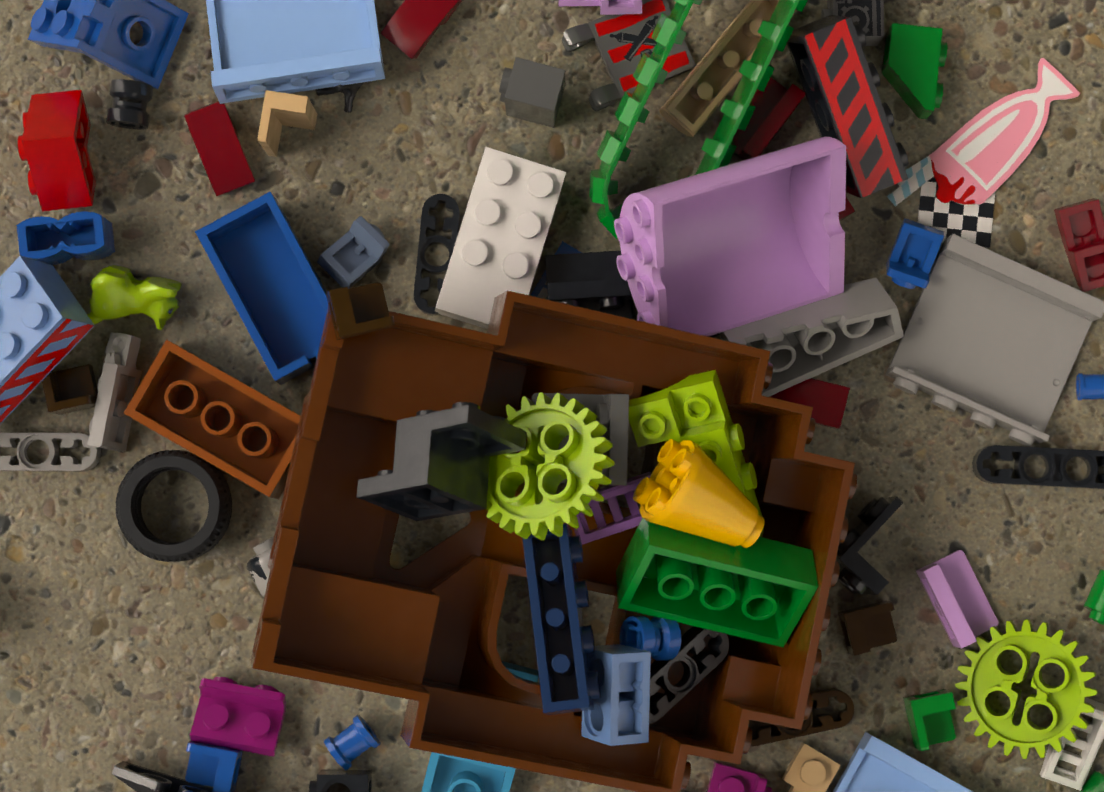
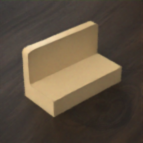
[258,90,317,157]

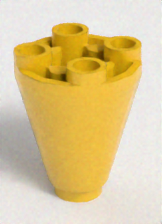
[633,439,765,548]

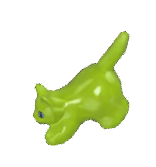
[87,265,182,330]

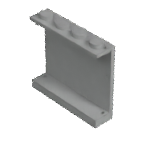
[885,234,1104,446]

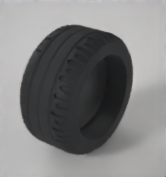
[116,450,232,562]

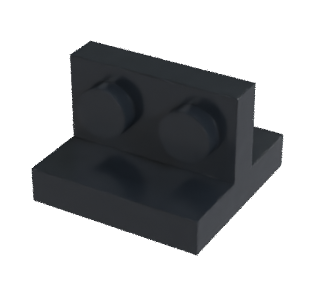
[545,250,633,319]

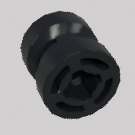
[106,79,153,130]

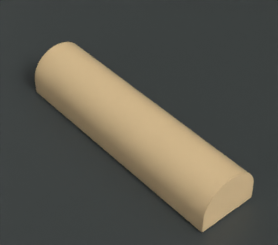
[659,0,797,137]

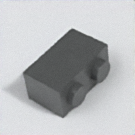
[499,57,565,128]

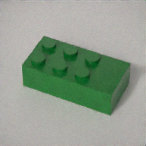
[616,518,819,647]

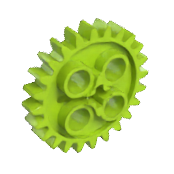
[486,392,615,541]
[955,619,1098,759]

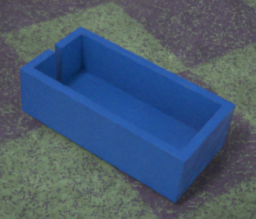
[195,192,328,385]

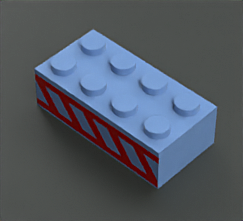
[0,256,95,424]

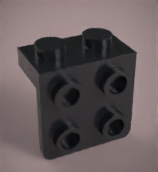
[836,496,903,595]

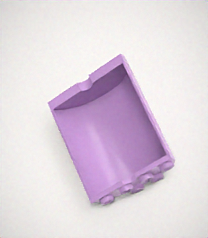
[614,137,846,337]

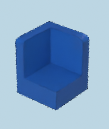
[185,741,243,792]

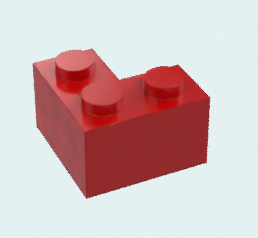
[17,90,96,211]

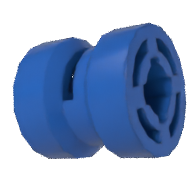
[620,616,682,661]

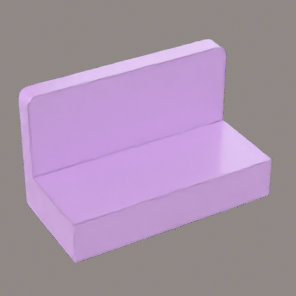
[916,550,999,649]

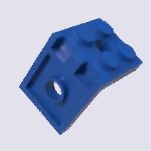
[28,0,189,89]

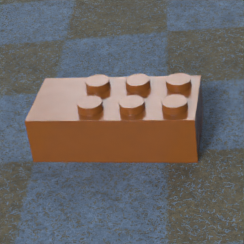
[124,339,301,500]

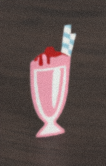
[887,58,1080,207]

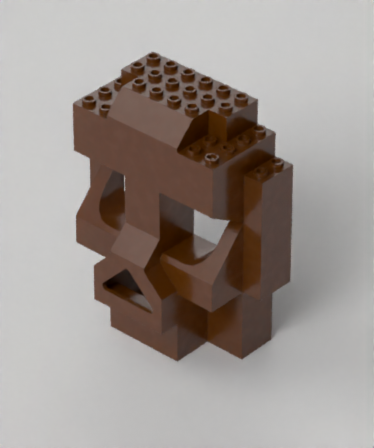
[250,290,857,792]

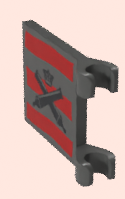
[562,0,696,111]

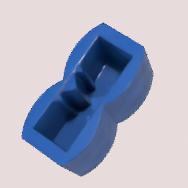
[17,211,115,265]

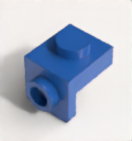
[886,218,944,289]

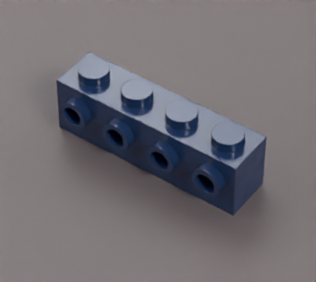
[522,523,601,715]

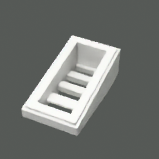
[1040,698,1104,791]

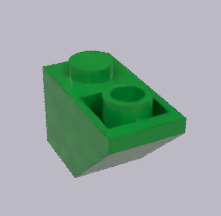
[882,23,948,119]

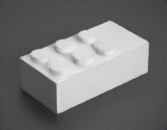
[435,147,566,329]

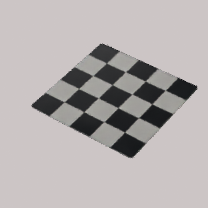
[918,177,996,248]

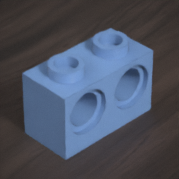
[581,644,651,746]

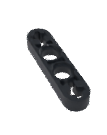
[972,445,1104,489]

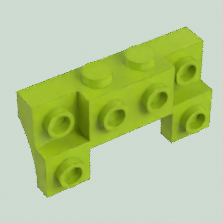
[628,370,765,537]

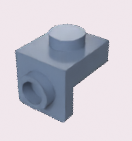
[317,216,389,289]

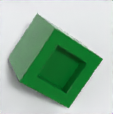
[903,689,956,751]

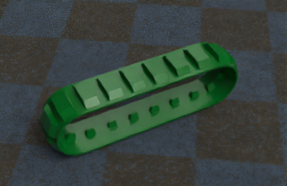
[589,0,808,239]

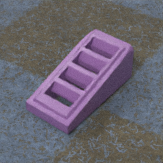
[574,472,651,544]

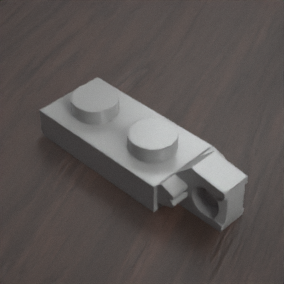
[87,332,142,453]

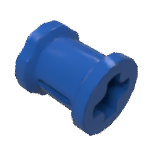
[324,714,381,771]

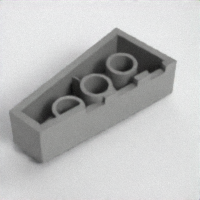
[719,278,904,397]

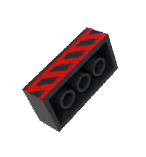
[787,15,909,198]

